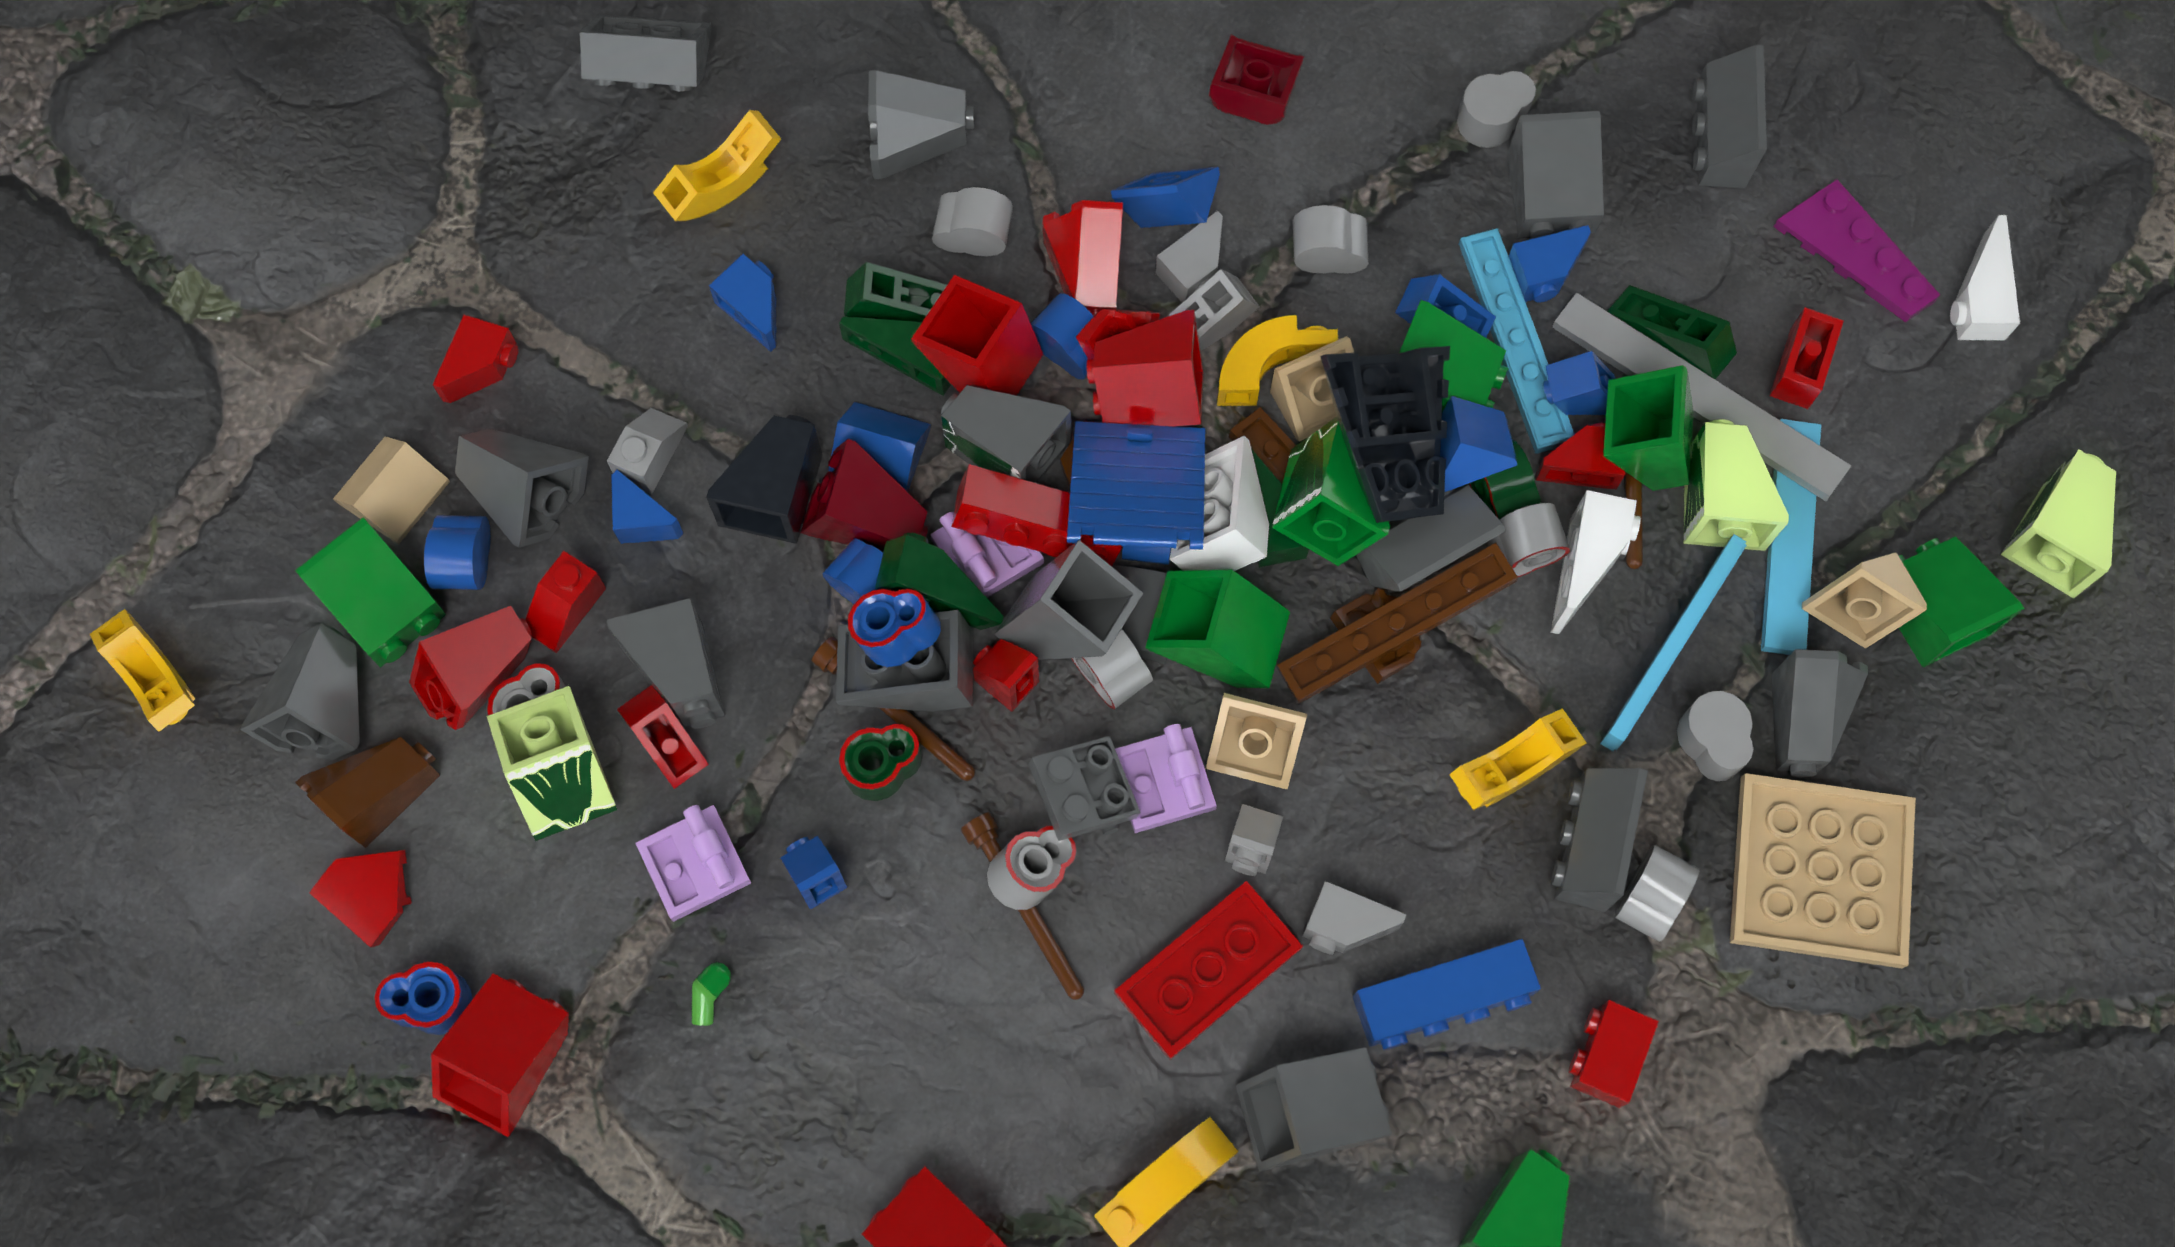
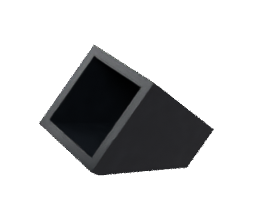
[706,415,823,544]

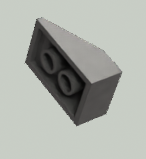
[836,610,973,712]

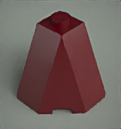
[800,439,928,552]

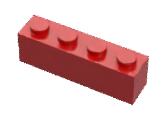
[951,464,1122,567]

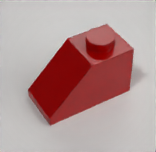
[433,315,518,403]
[1535,423,1625,490]
[525,551,606,654]
[973,639,1039,712]
[617,685,709,789]

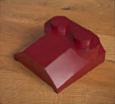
[1209,35,1304,125]

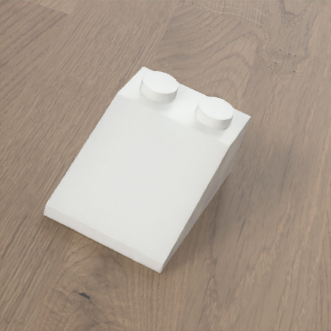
[1170,436,1269,571]
[1551,490,1641,634]

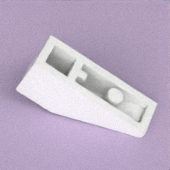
[1950,215,2020,340]

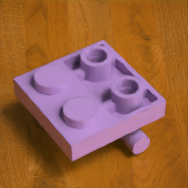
[930,512,1044,597]
[1115,724,1217,833]
[635,805,751,922]

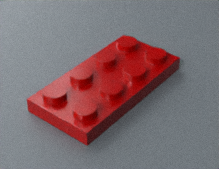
[1114,881,1303,1060]

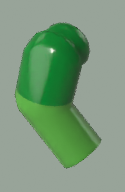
[692,962,731,1026]

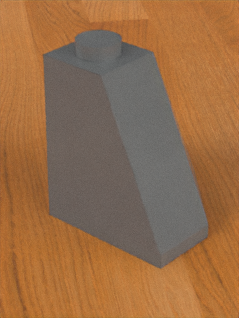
[868,70,974,179]
[455,429,589,548]
[240,623,360,760]
[1771,649,1868,778]

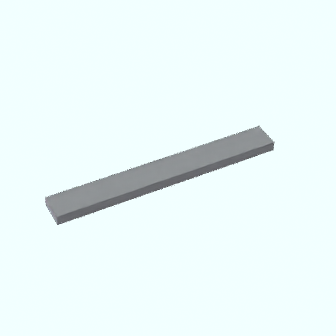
[1552,292,1851,501]

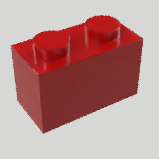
[1770,307,1844,409]
[1568,1000,1659,1108]

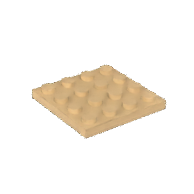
[1730,773,1916,969]

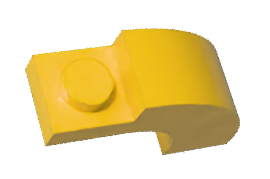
[653,110,781,221]
[1217,315,1338,406]
[90,609,195,732]
[1449,708,1587,810]
[1094,1117,1239,1247]

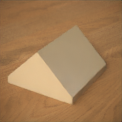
[1270,336,1354,441]
[333,437,450,545]
[1802,553,1927,649]
[1205,693,1307,789]

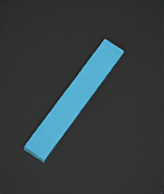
[1459,228,1574,454]
[1761,419,1821,655]
[1600,534,1747,751]

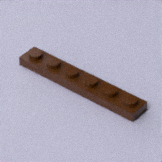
[1277,543,1518,704]

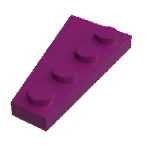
[1773,180,1940,322]

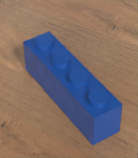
[1352,939,1541,1050]

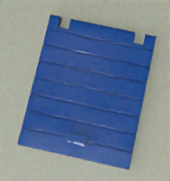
[1067,421,1205,550]

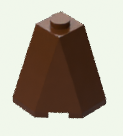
[295,737,440,848]

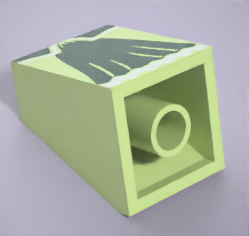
[1684,419,1789,551]
[2001,449,2116,599]
[487,686,617,841]

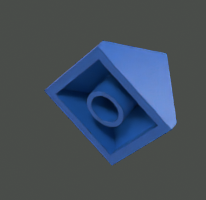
[1111,167,1220,228]
[1440,396,1518,492]
[828,402,931,492]

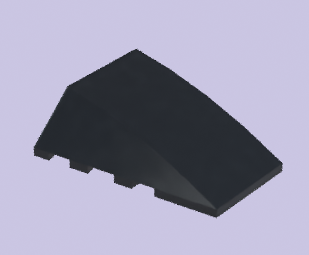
[1320,346,1450,523]

